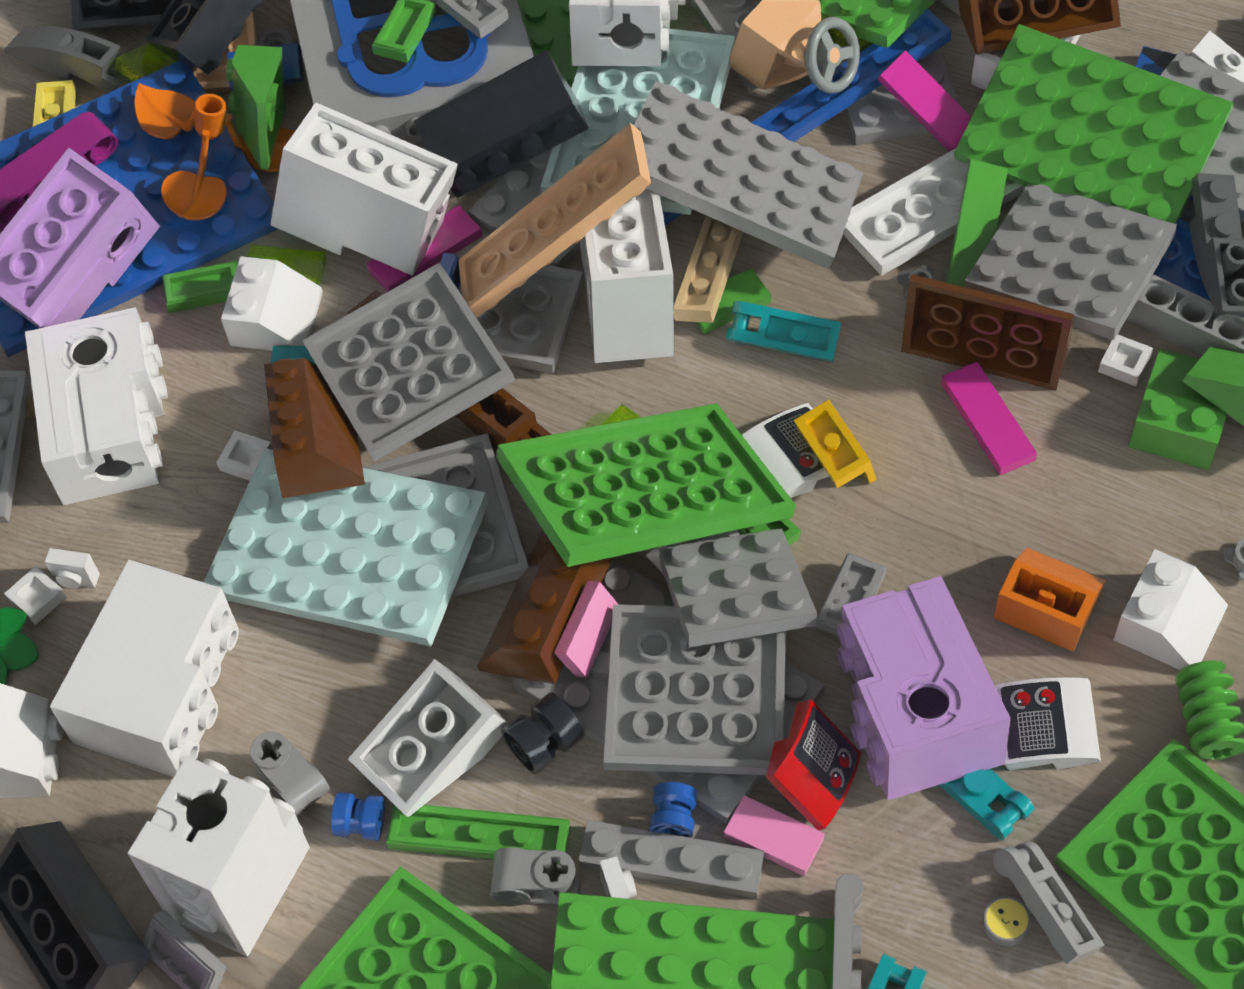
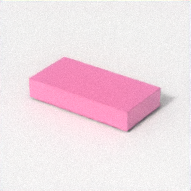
[554,581,619,678]
[724,795,825,877]

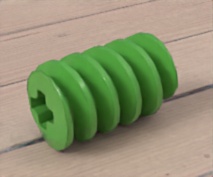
[1175,660,1244,760]

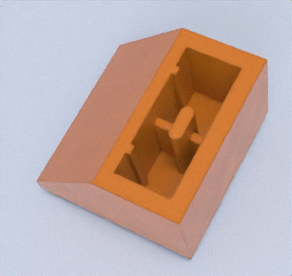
[993,548,1106,652]

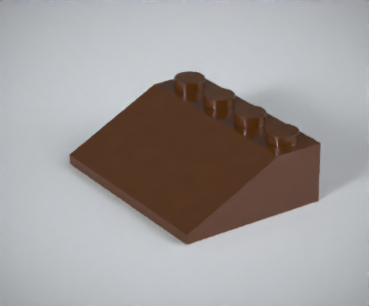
[901,274,1074,390]

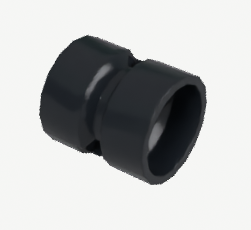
[501,692,585,775]

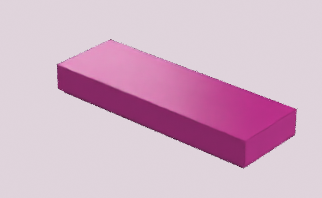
[878,50,972,152]
[366,205,482,292]
[941,362,1037,476]

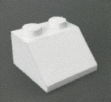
[221,256,323,351]
[1114,549,1228,670]
[0,683,64,798]

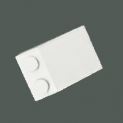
[348,659,509,817]

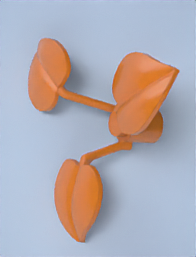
[134,83,295,220]

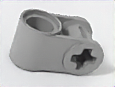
[250,732,330,817]
[490,847,580,905]

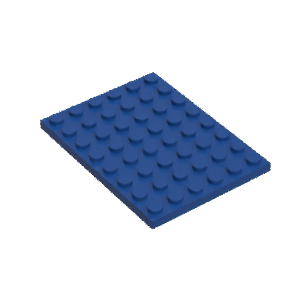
[0,61,278,357]

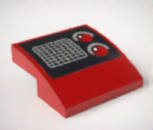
[766,699,861,830]

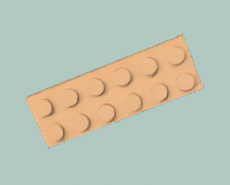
[458,123,651,318]

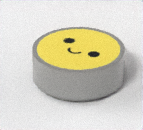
[982,897,1031,946]

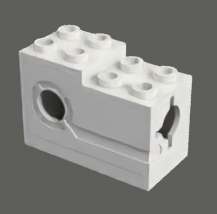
[569,0,685,66]
[270,102,458,276]
[580,188,674,363]
[25,307,168,506]
[50,560,239,777]
[127,756,310,957]

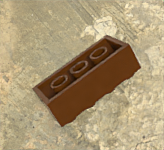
[958,0,1121,54]
[264,358,365,498]
[477,530,613,684]

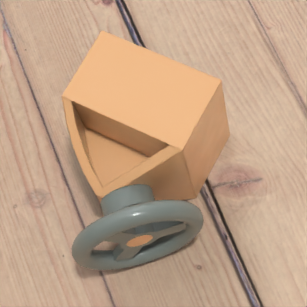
[730,0,860,94]

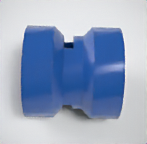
[649,782,698,838]
[331,792,385,841]

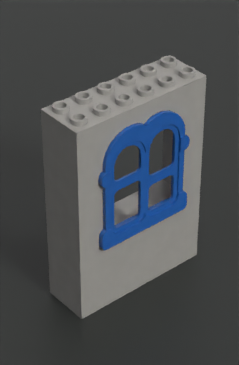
[290,0,534,151]

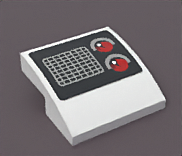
[742,403,829,498]
[996,677,1101,771]

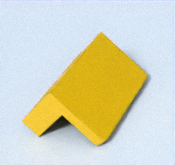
[794,399,877,488]

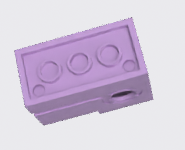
[0,148,160,328]
[837,576,1011,801]

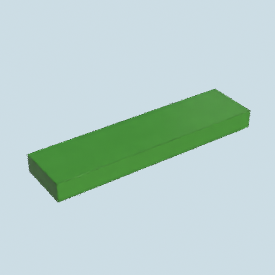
[945,159,1008,287]
[386,804,570,864]

